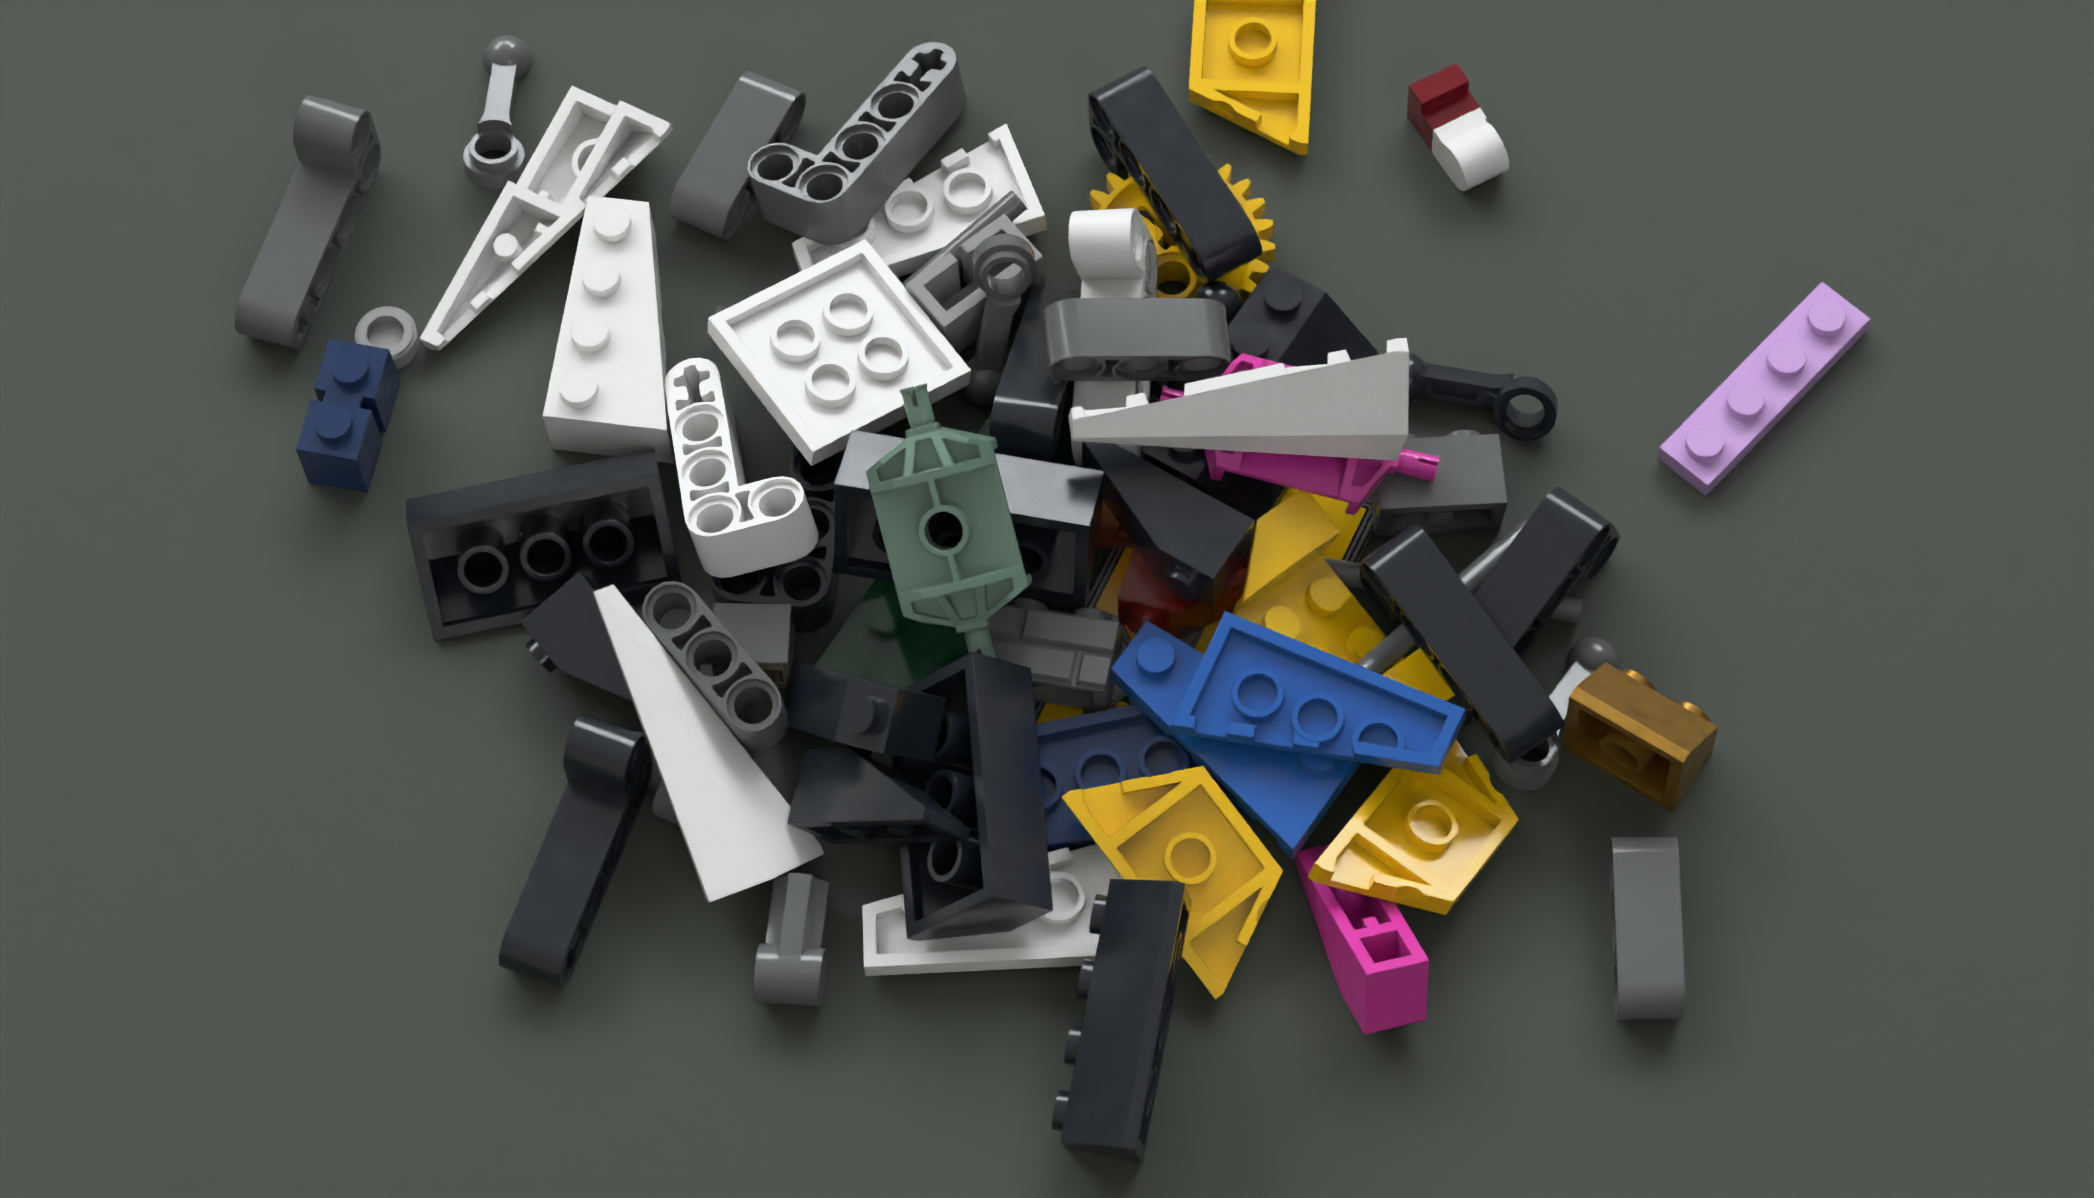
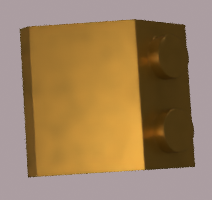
[1561,662,1718,813]

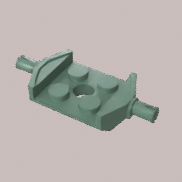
[866,383,1032,658]

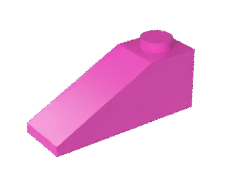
[1295,844,1429,1035]

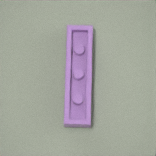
[1658,282,1870,496]

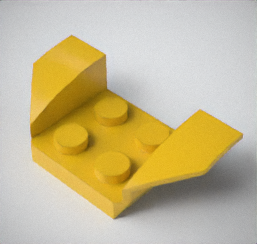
[1233,490,1455,701]

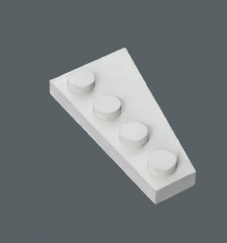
[792,124,1047,277]
[862,844,1123,976]

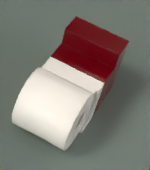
[1407,63,1510,191]

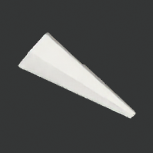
[420,86,673,351]
[1068,338,1409,461]
[593,585,824,903]

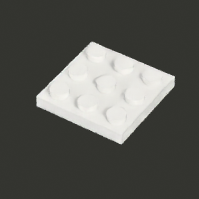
[707,239,971,466]

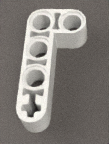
[1068,208,1158,467]
[664,358,819,578]

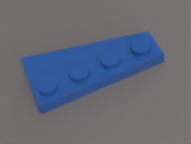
[1171,611,1466,775]
[1111,621,1362,860]

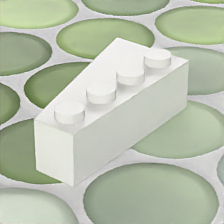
[543,195,674,463]

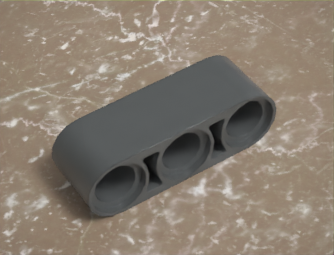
[669,70,806,240]
[1044,298,1231,381]
[642,581,788,750]
[1609,836,1685,1020]

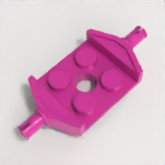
[1159,353,1440,515]

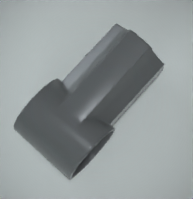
[753,873,831,1008]

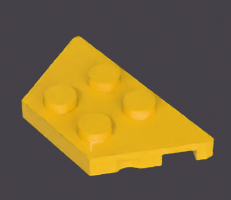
[1189,0,1316,155]
[1308,739,1519,915]
[1062,766,1283,1000]

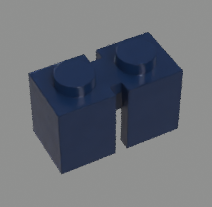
[296,339,400,493]

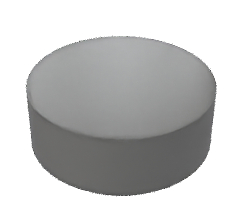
[355,306,420,370]

